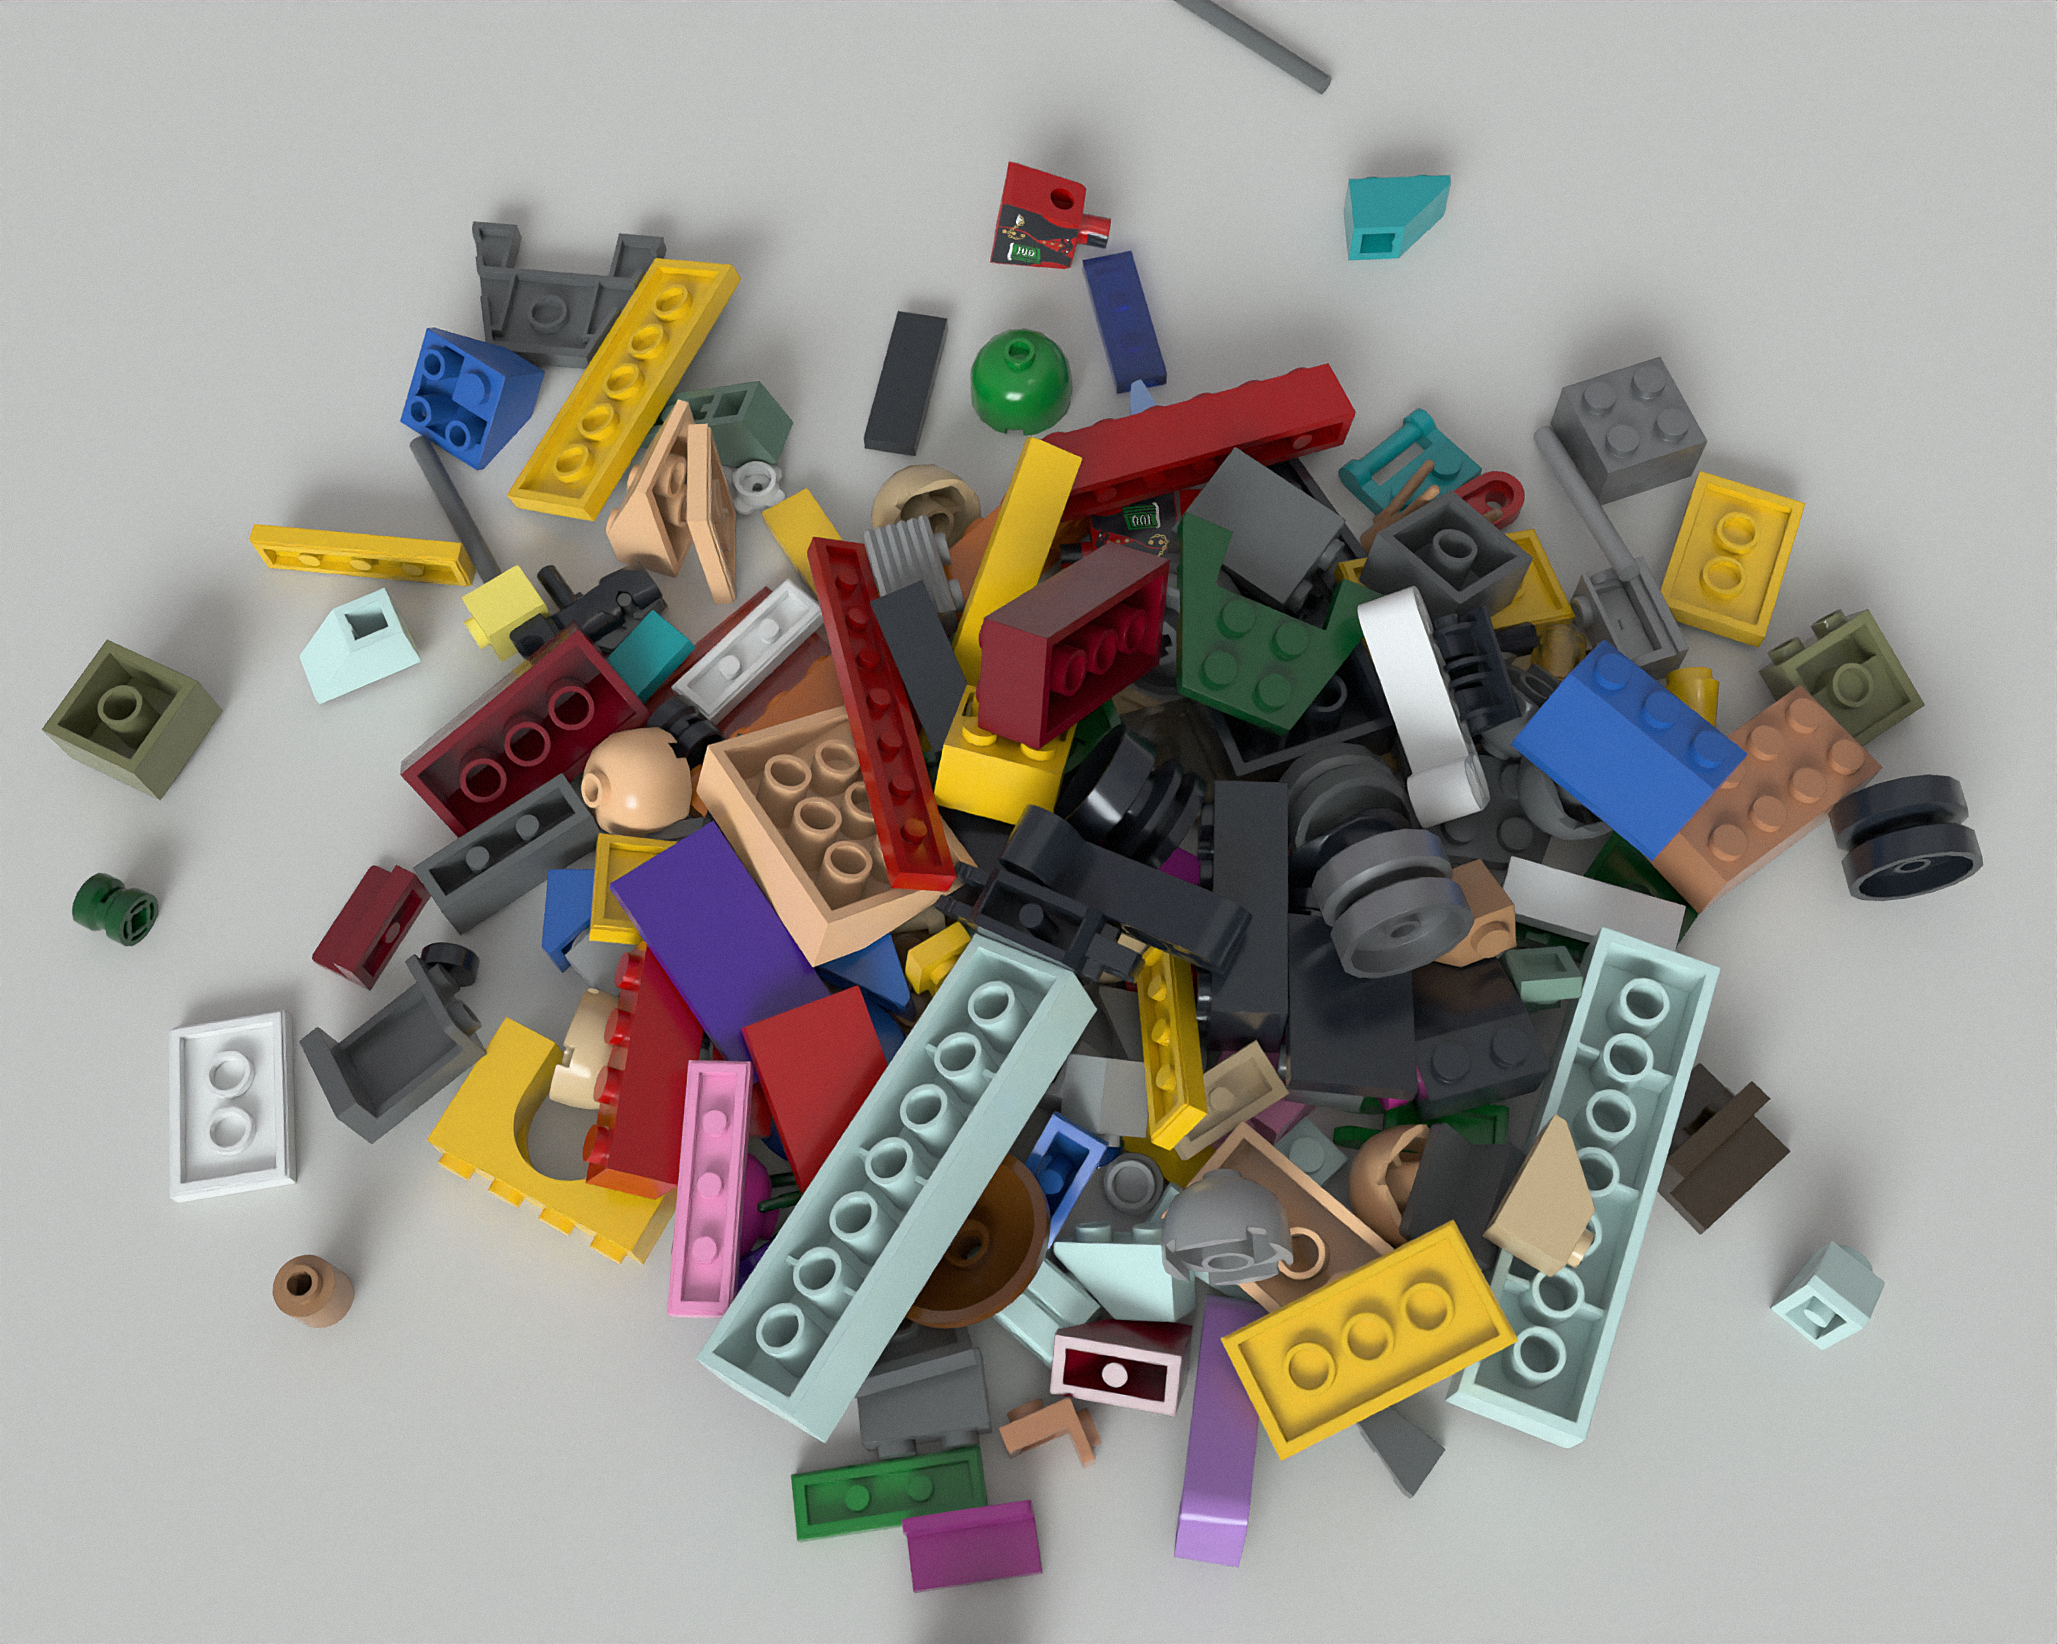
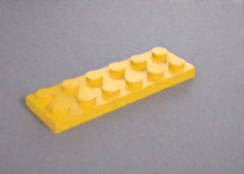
[506,258,741,521]

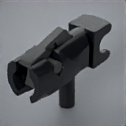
[509,561,668,659]

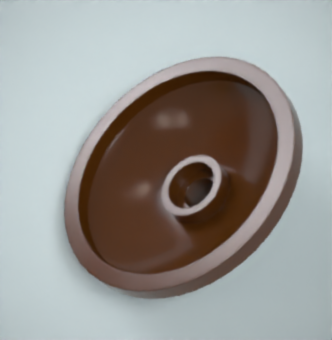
[905,1153,1051,1328]

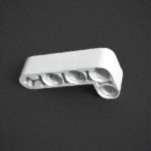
[1358,586,1490,828]

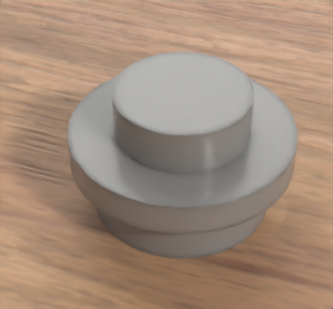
[1103,1152,1164,1214]

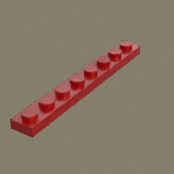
[807,536,956,892]

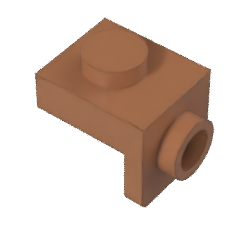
[999,1397,1102,1469]

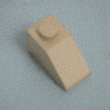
[1482,1114,1595,1277]

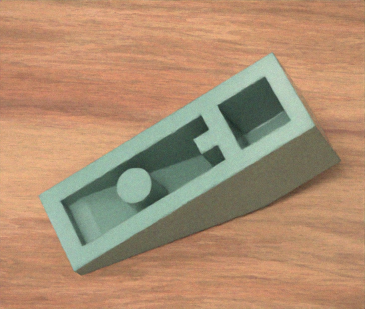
[640,381,794,468]

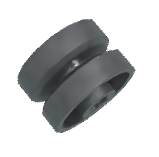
[1311,829,1474,978]

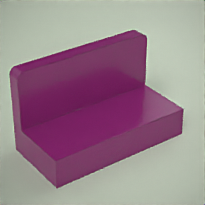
[902,1500,1043,1593]

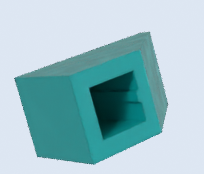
[1344,175,1451,260]

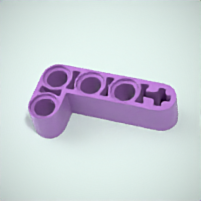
[1174,1294,1269,1568]

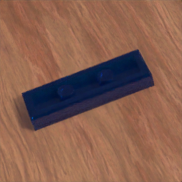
[1082,251,1167,394]

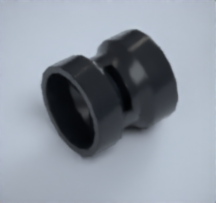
[646,695,725,771]

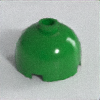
[970,328,1072,436]

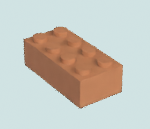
[1643,685,1883,914]

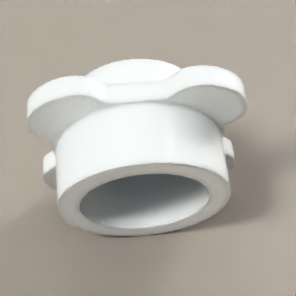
[730,461,786,515]

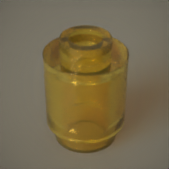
[1529,624,1587,681]

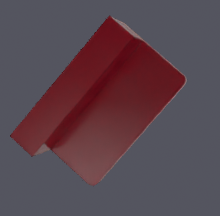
[312,865,431,991]

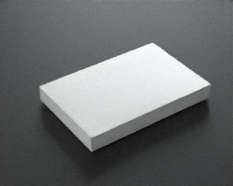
[169,1009,297,1203]

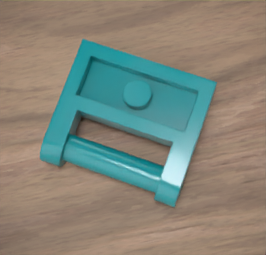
[1338,408,1482,516]

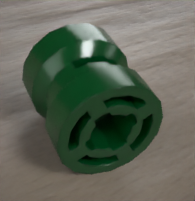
[72,873,159,946]

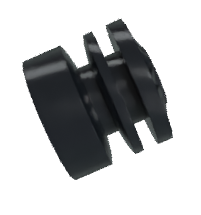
[1054,723,1208,870]

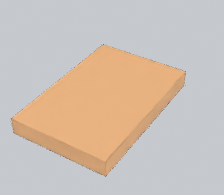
[687,423,736,604]

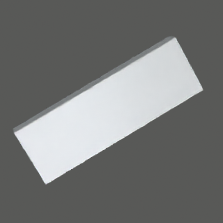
[671,578,824,725]
[1502,856,1686,952]

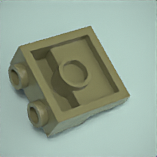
[1758,609,1925,746]

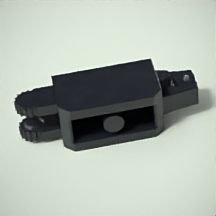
[935,861,1146,986]

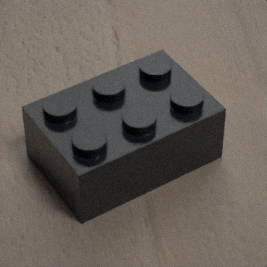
[1192,640,1398,782]

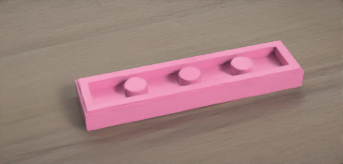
[667,1060,754,1318]

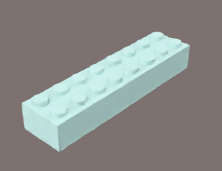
[1445,926,1721,1449]
[695,933,1097,1443]

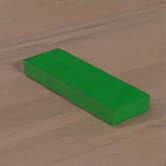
[791,1446,988,1542]

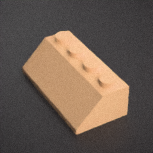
[1161,1120,1395,1313]

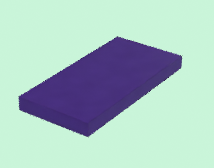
[609,821,831,1084]

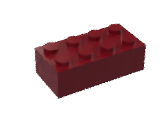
[976,542,1170,749]

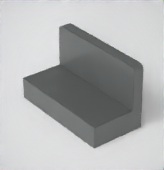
[1399,1123,1526,1269]

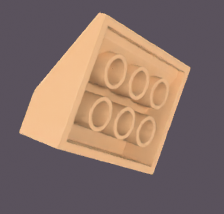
[696,705,978,967]

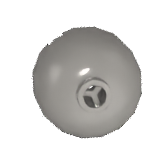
[1161,1169,1294,1285]

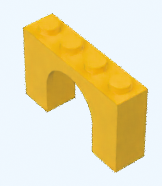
[427,1017,678,1264]

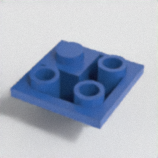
[400,327,545,470]

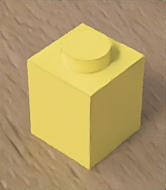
[461,564,551,662]

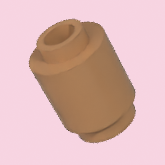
[273,1255,354,1328]

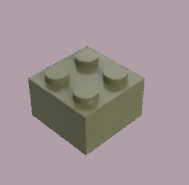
[41,639,223,801]

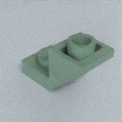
[1498,946,1583,1014]

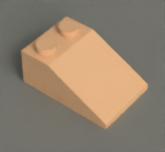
[606,399,695,578]

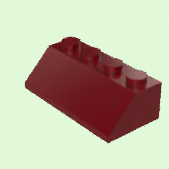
[400,620,652,838]

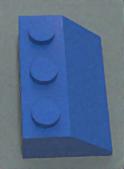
[1511,639,1748,861]

